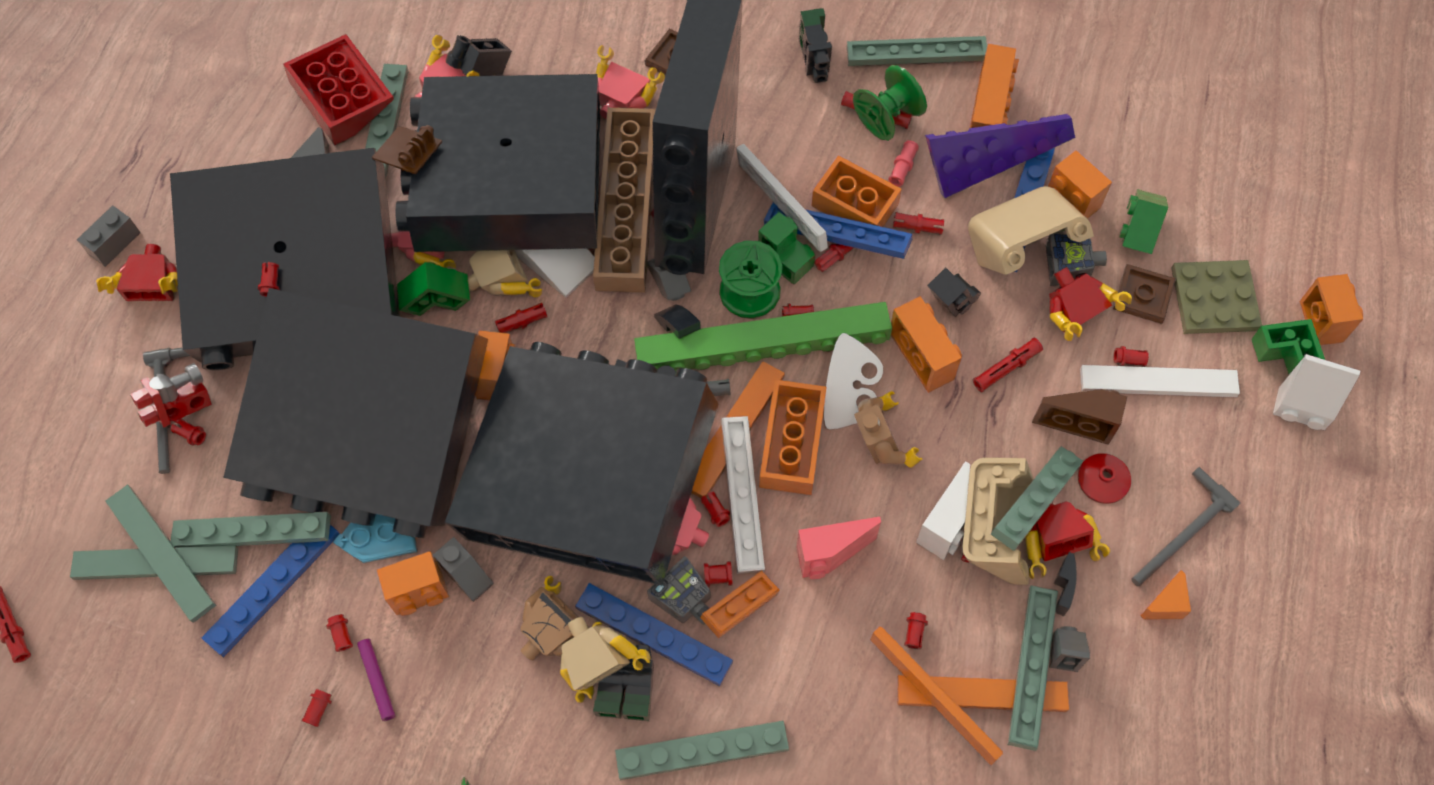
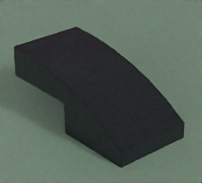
[654,304,701,339]
[1054,552,1077,617]

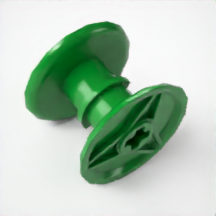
[853,65,927,141]
[719,240,782,318]

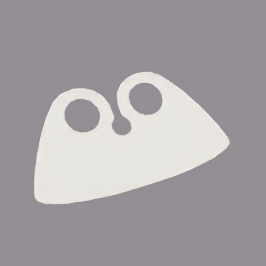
[824,333,883,429]

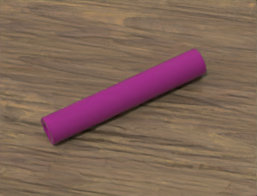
[357,639,396,721]

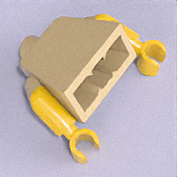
[468,250,542,297]
[560,617,650,703]

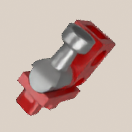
[130,363,212,428]

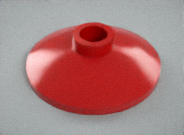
[1078,453,1131,504]

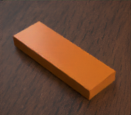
[701,570,780,638]

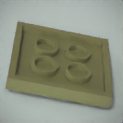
[1171,260,1262,334]

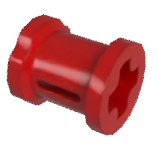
[704,561,733,587]

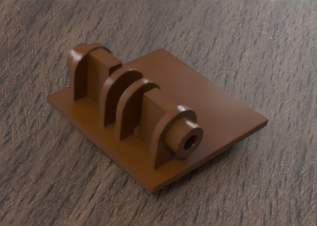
[372,125,442,174]

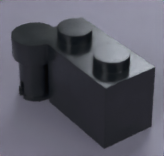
[445,35,512,76]
[927,267,981,317]

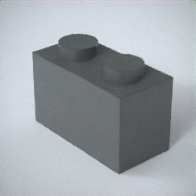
[77,205,141,267]

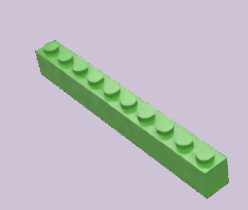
[634,302,892,371]

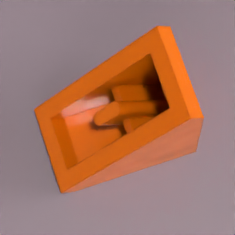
[1140,570,1191,620]

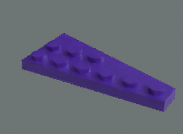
[925,114,1075,198]

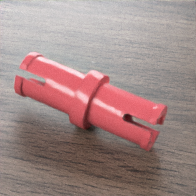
[888,140,919,187]

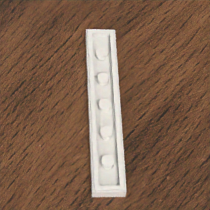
[736,144,828,252]
[1080,365,1240,397]
[721,416,765,574]

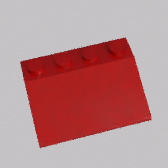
[283,34,394,145]

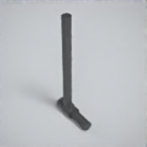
[143,347,190,474]
[1131,467,1241,586]

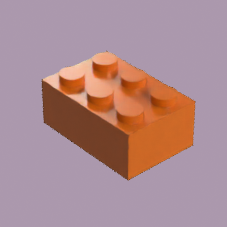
[811,155,902,227]
[891,296,962,393]

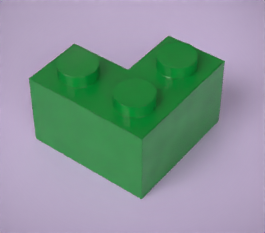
[1119,189,1168,254]
[758,212,815,285]
[397,262,470,316]
[1251,319,1325,375]

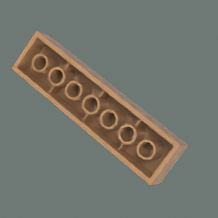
[593,107,656,293]

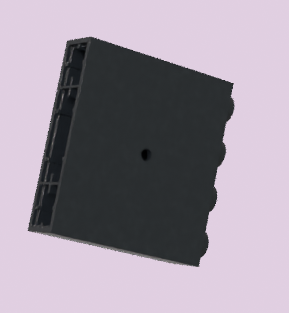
[652,0,743,275]
[395,74,600,252]
[170,148,400,370]
[223,288,488,538]
[445,342,719,586]

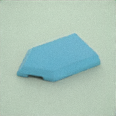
[333,514,417,563]

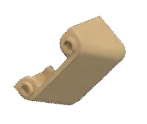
[968,186,1094,275]
[963,458,1034,585]

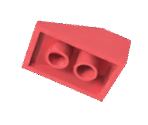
[796,517,881,580]

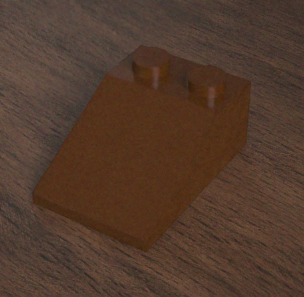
[1032,389,1128,445]

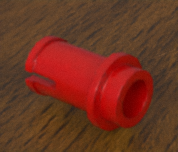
[258,262,279,297]
[782,303,814,317]
[1113,346,1149,367]
[171,418,206,446]
[700,491,731,527]
[904,612,928,649]
[326,614,353,652]
[301,689,332,727]

